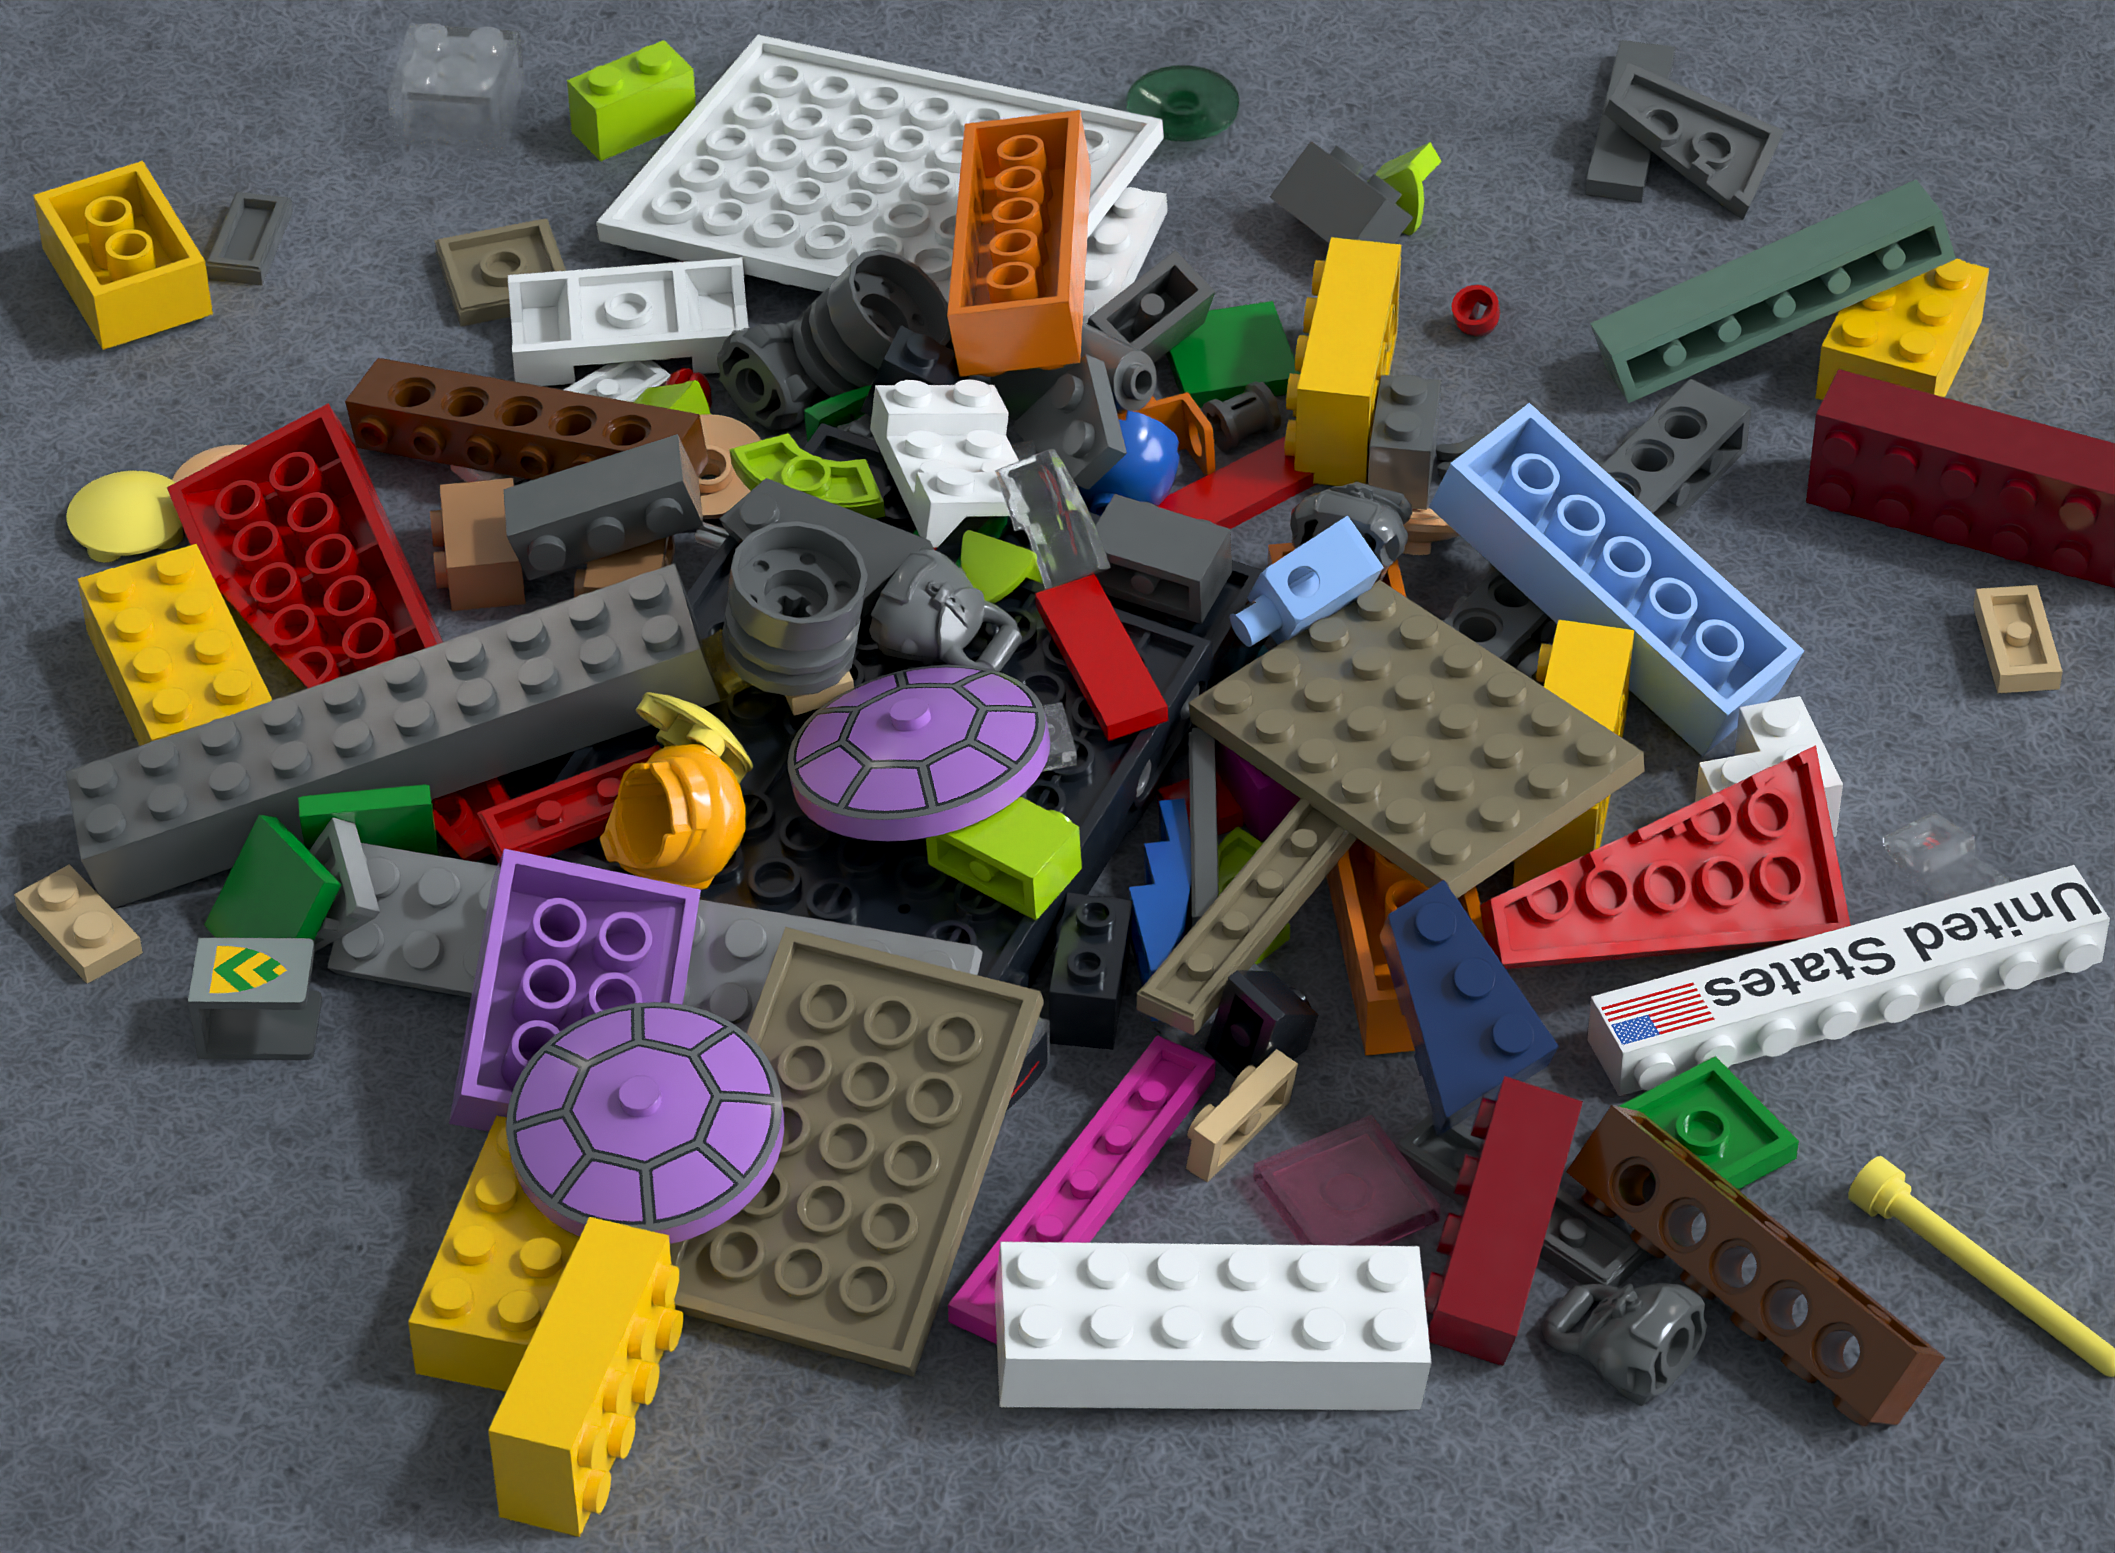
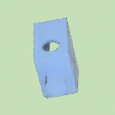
[1229,516,1384,647]

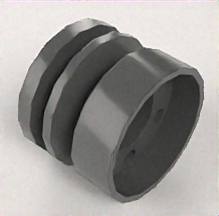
[792,250,951,397]
[721,521,868,696]

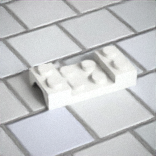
[508,258,750,386]
[870,380,1048,547]

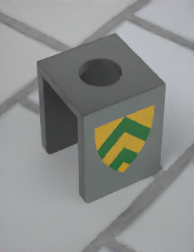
[188,938,322,1060]

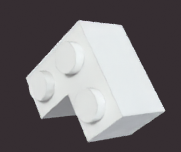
[1695,696,1843,837]

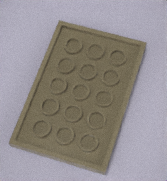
[1188,580,1645,898]
[670,927,1044,1377]

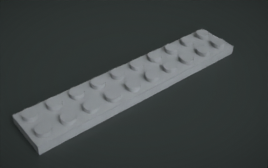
[327,843,983,1033]

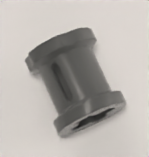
[1202,381,1281,452]

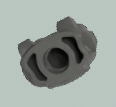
[717,320,824,430]
[1290,482,1412,582]
[869,549,1022,672]
[1540,1283,1707,1406]

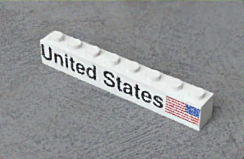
[1587,865,2110,1096]

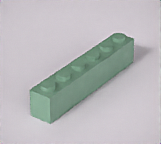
[1590,179,1956,404]

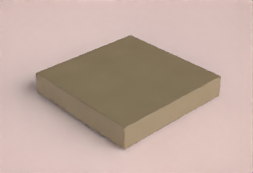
[434,218,566,327]

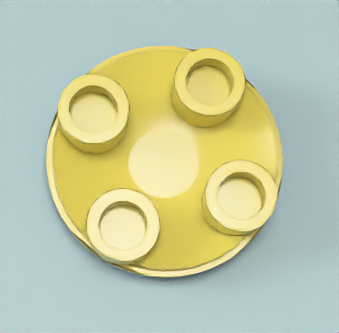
[67,471,184,563]
[636,692,753,783]

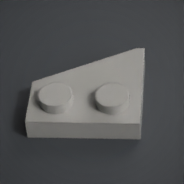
[309,817,380,952]

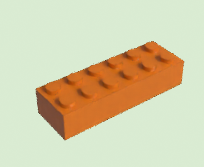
[947,110,1091,377]

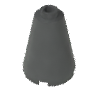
[991,322,1156,421]

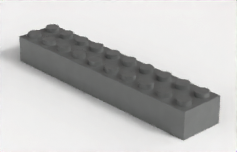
[65,563,720,909]

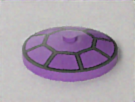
[787,665,1050,841]
[506,1002,784,1244]

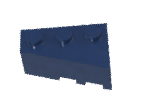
[1380,880,1559,1137]

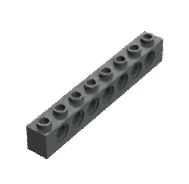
[1443,378,1751,669]

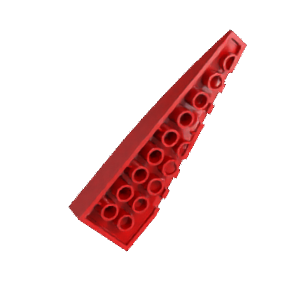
[167,403,510,862]

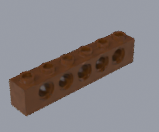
[345,358,709,480]
[1566,1105,1946,1426]

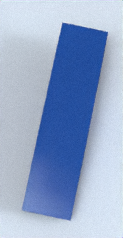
[1129,798,1192,1021]

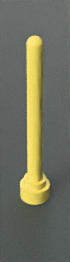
[1848,1156,2115,1377]

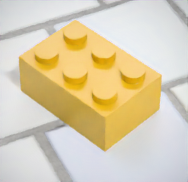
[33,161,213,350]
[1815,258,1989,400]

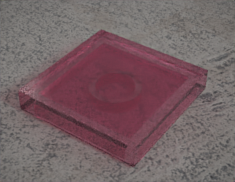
[1253,1115,1441,1246]

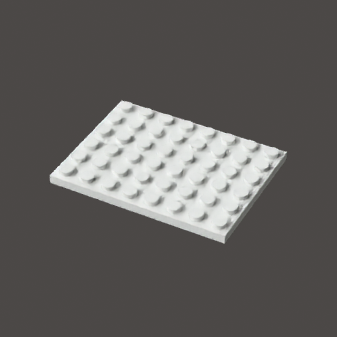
[596,35,1163,303]

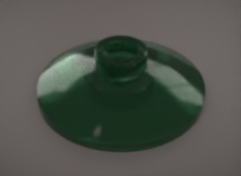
[1126,65,1240,142]

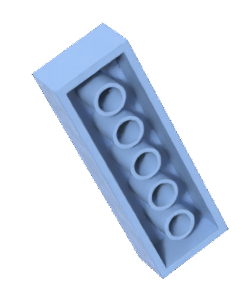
[1429,403,1804,756]

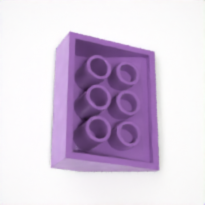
[449,849,701,1132]

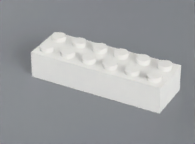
[995,1242,1431,1410]

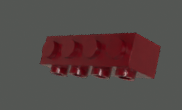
[1424,1076,1583,1366]

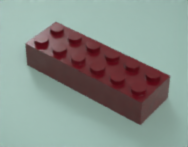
[1806,369,2115,588]

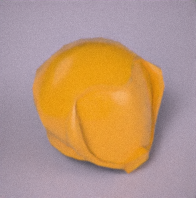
[600,744,745,890]

